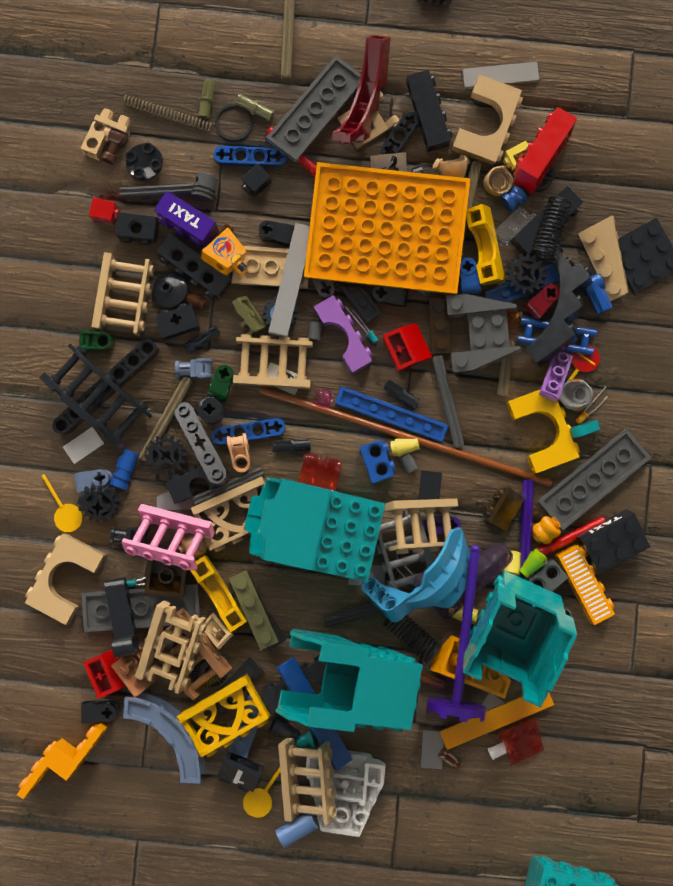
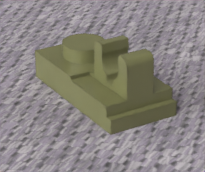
[232,296,267,335]

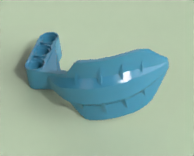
[361,527,470,622]

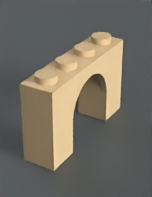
[451,74,523,166]
[25,534,107,625]

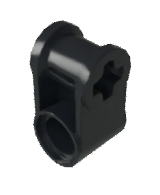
[259,220,295,247]
[372,286,409,307]
[81,701,120,724]

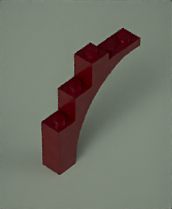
[332,35,391,144]

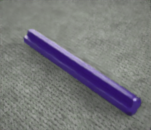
[520,480,534,575]

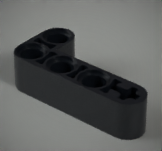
[105,577,139,658]

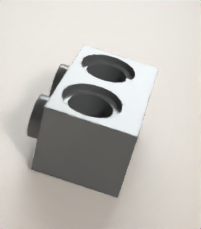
[523,559,569,592]

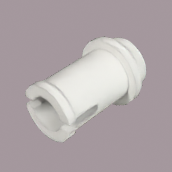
[488,739,514,760]

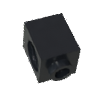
[241,163,272,197]

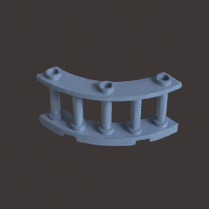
[123,692,206,784]

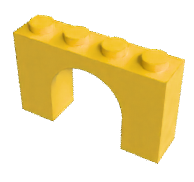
[506,390,580,474]

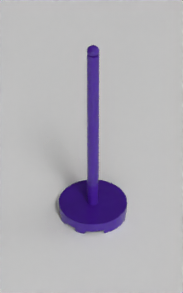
[426,545,486,722]

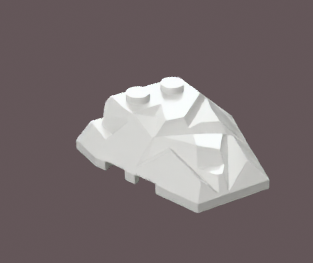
[306,750,386,837]

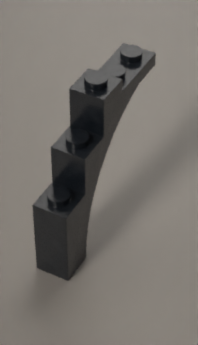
[526,240,593,367]

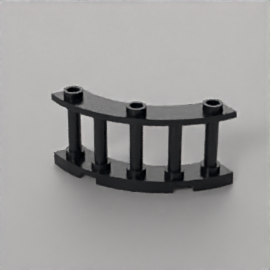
[39,343,152,450]

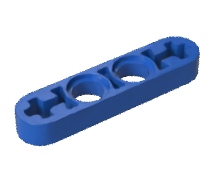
[213,146,287,168]
[211,418,286,445]

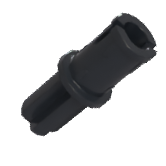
[384,380,420,409]
[272,438,311,453]

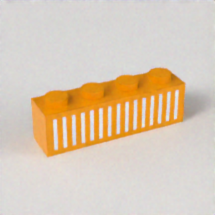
[554,545,615,625]

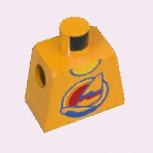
[201,228,249,276]

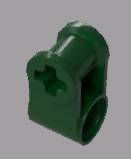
[78,330,115,352]
[207,365,234,403]

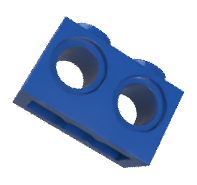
[359,439,396,484]

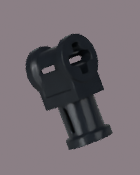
[110,526,150,544]

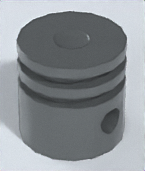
[191,172,218,202]

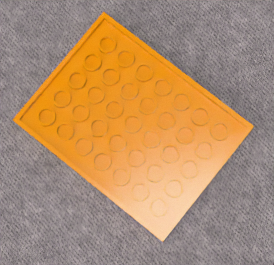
[304,162,470,295]

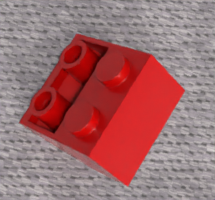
[382,323,432,373]
[83,649,125,699]

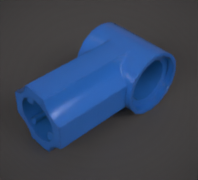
[582,274,612,314]

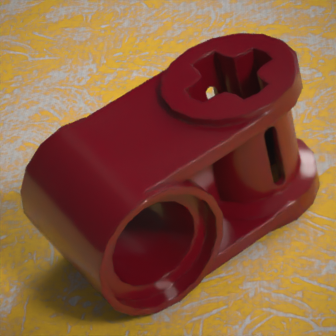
[524,284,560,320]

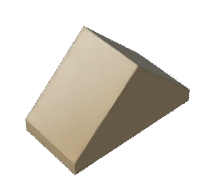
[205,613,235,650]

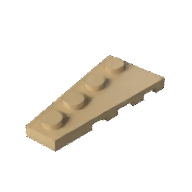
[578,215,629,301]

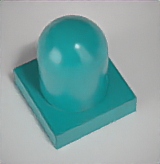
[295,729,318,748]

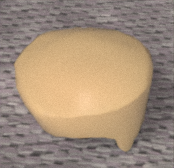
[483,166,514,196]

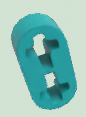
[570,420,600,438]

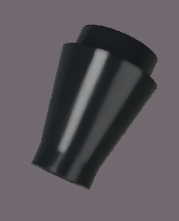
[269,718,300,741]

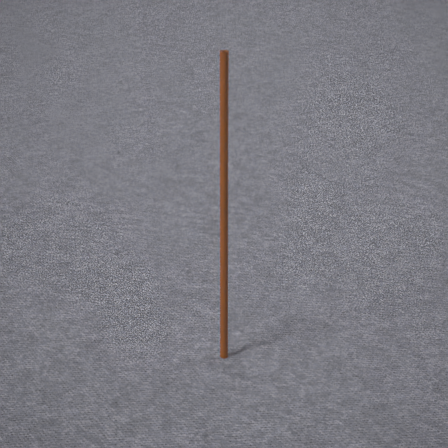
[259,386,552,487]

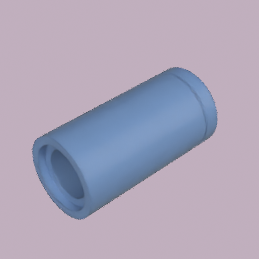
[275,813,319,848]

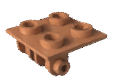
[111,645,162,698]

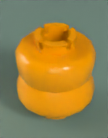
[532,516,561,544]

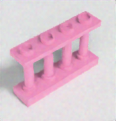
[122,504,215,571]

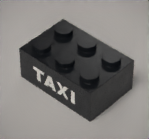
[576,509,650,574]

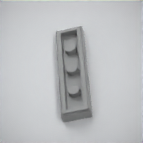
[462,62,539,89]

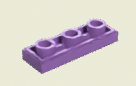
[539,351,573,402]

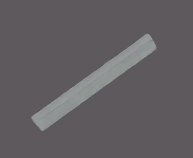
[269,223,310,337]

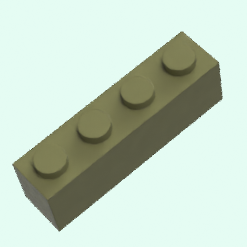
[229,570,280,650]

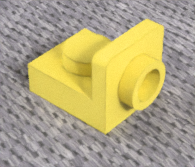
[503,141,528,172]

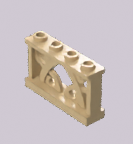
[191,477,265,552]

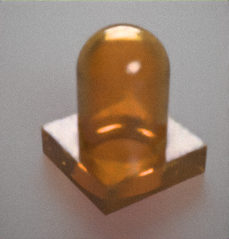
[507,302,523,324]

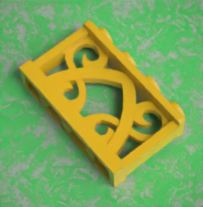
[177,674,270,757]

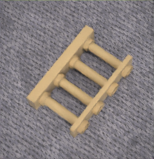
[91,252,154,337]
[233,334,313,389]
[384,499,458,554]
[278,738,337,825]

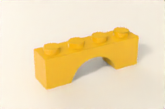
[466,204,505,286]
[190,555,247,633]

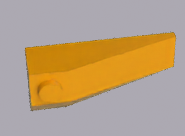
[430,635,511,699]

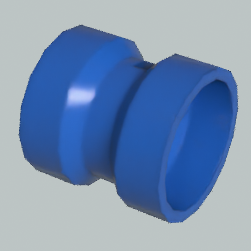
[501,186,527,212]

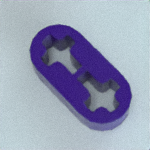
[424,516,461,533]

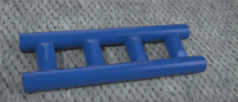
[517,317,597,355]

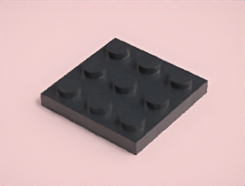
[618,218,673,295]

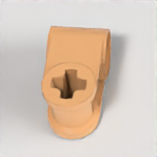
[227,433,250,472]

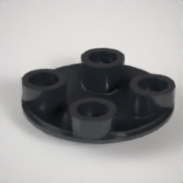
[125,142,163,181]

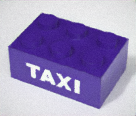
[154,191,219,249]

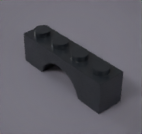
[260,654,326,714]

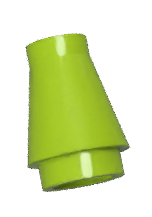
[519,549,547,578]

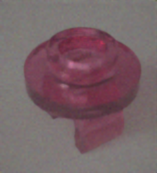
[313,388,333,407]

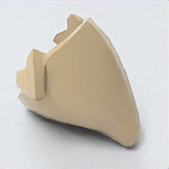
[433,155,471,178]

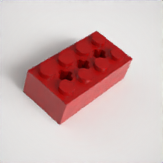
[513,107,577,195]

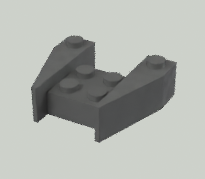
[446,294,521,375]

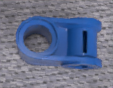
[459,258,481,295]

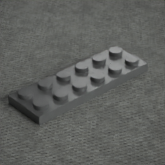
[266,55,361,163]
[537,428,651,531]
[82,584,201,632]

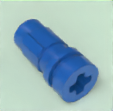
[109,449,139,491]

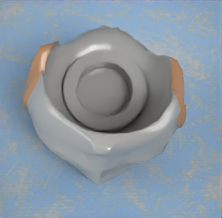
[559,379,594,411]

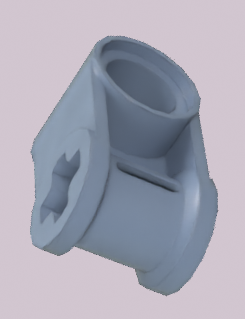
[73,469,113,493]

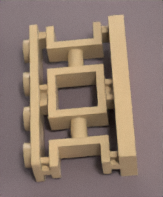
[135,601,207,694]

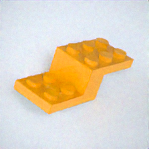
[17,722,110,799]

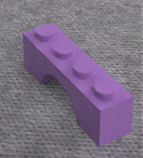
[314,295,373,375]

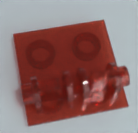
[298,453,342,491]
[498,717,544,766]

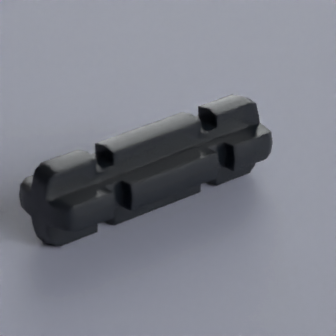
[185,325,220,353]

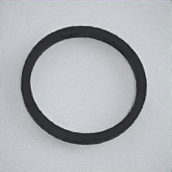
[215,104,253,141]

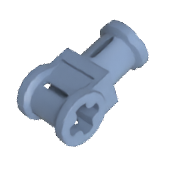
[175,358,213,379]

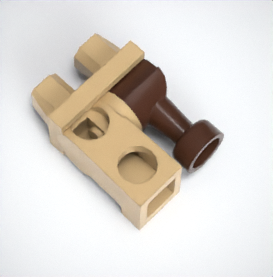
[80,108,131,165]

